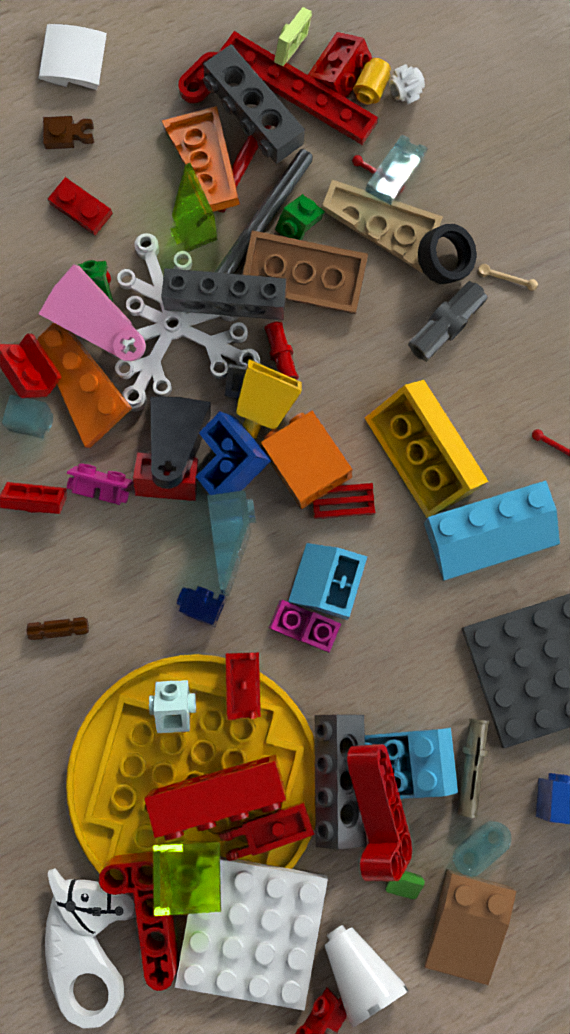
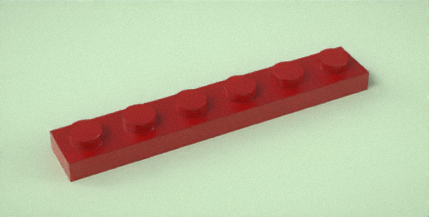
[218,31,378,145]

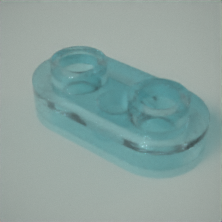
[453,821,512,877]

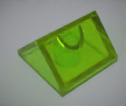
[153,840,221,916]

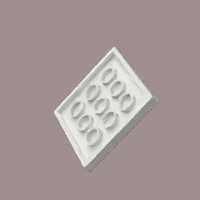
[175,853,328,1011]

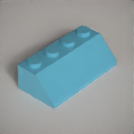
[424,480,560,581]

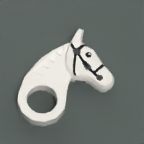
[45,868,136,1029]

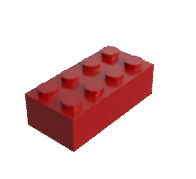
[144,754,286,841]

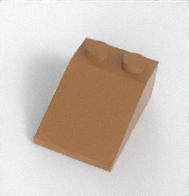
[424,869,517,985]

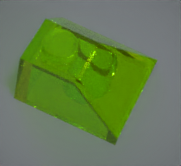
[170,163,218,252]

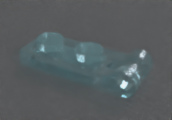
[365,135,428,205]

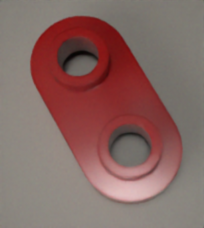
[178,52,218,103]

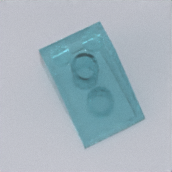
[207,490,256,597]

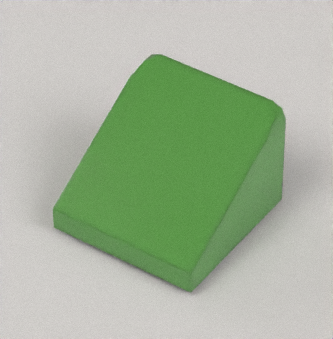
[385,871,425,899]

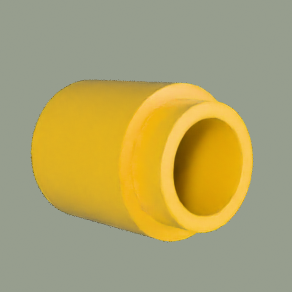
[353,58,391,105]

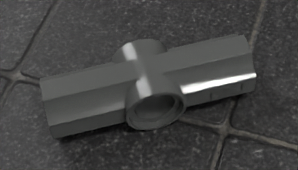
[408,281,488,362]

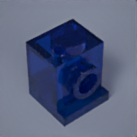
[176,586,227,628]

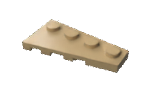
[322,180,443,273]

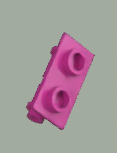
[67,463,133,505]

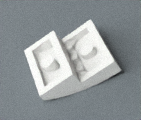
[38,24,107,90]

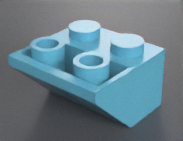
[288,543,367,620]

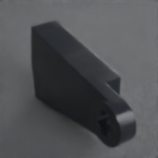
[150,397,211,489]

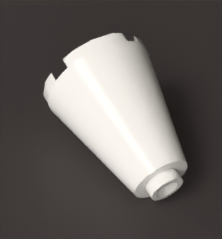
[324,925,408,1028]

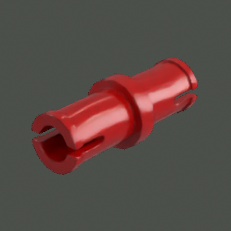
[264,321,299,380]

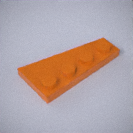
[162,106,240,212]
[37,322,132,448]

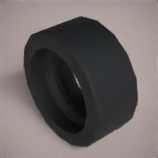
[417,224,477,284]

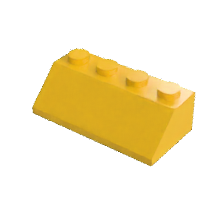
[365,380,489,518]

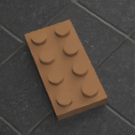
[243,230,368,314]

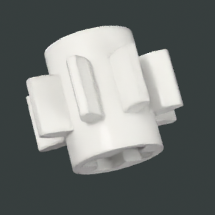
[389,64,425,104]

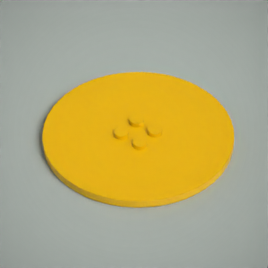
[66,654,315,916]

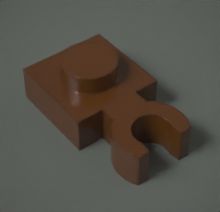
[43,116,94,149]

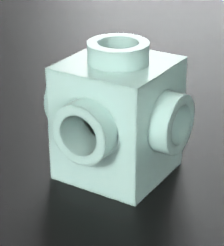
[149,680,196,733]

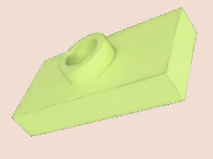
[274,7,312,66]

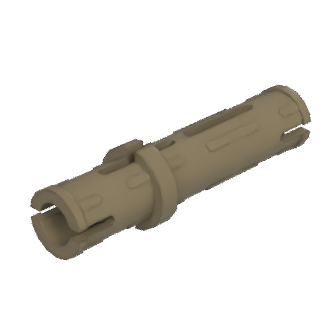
[457,718,490,818]

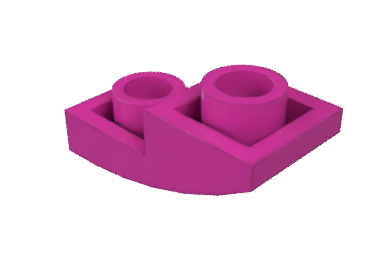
[268,600,341,653]

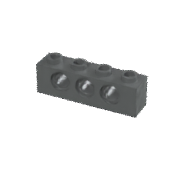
[203,44,305,164]
[161,268,286,320]
[314,715,366,850]

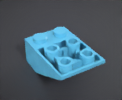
[365,728,458,799]

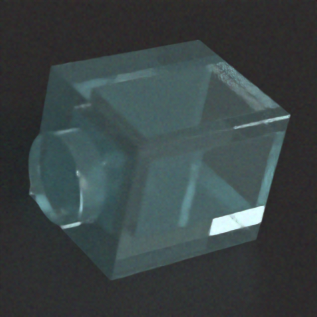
[2,395,53,439]

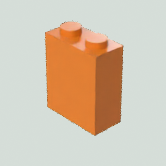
[261,410,353,510]

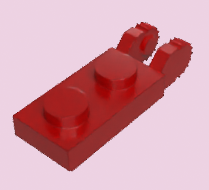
[218,802,314,861]

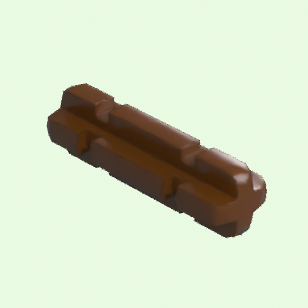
[27,617,89,640]

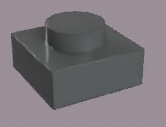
[224,364,246,398]

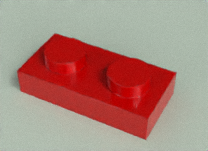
[47,177,113,235]

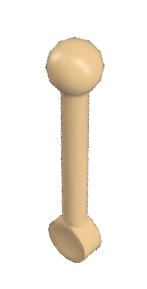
[478,264,538,291]

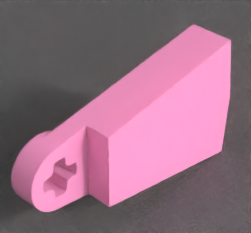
[39,264,146,361]

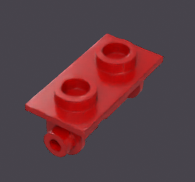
[295,987,347,1034]

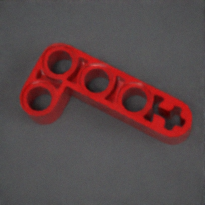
[347,744,413,881]
[98,852,179,991]

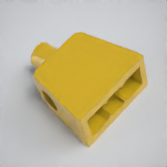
[236,359,302,438]

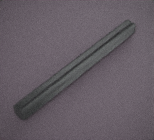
[215,149,313,274]

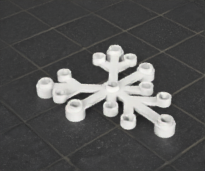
[107,233,260,412]

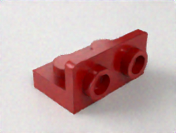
[308,32,372,98]
[0,333,62,398]

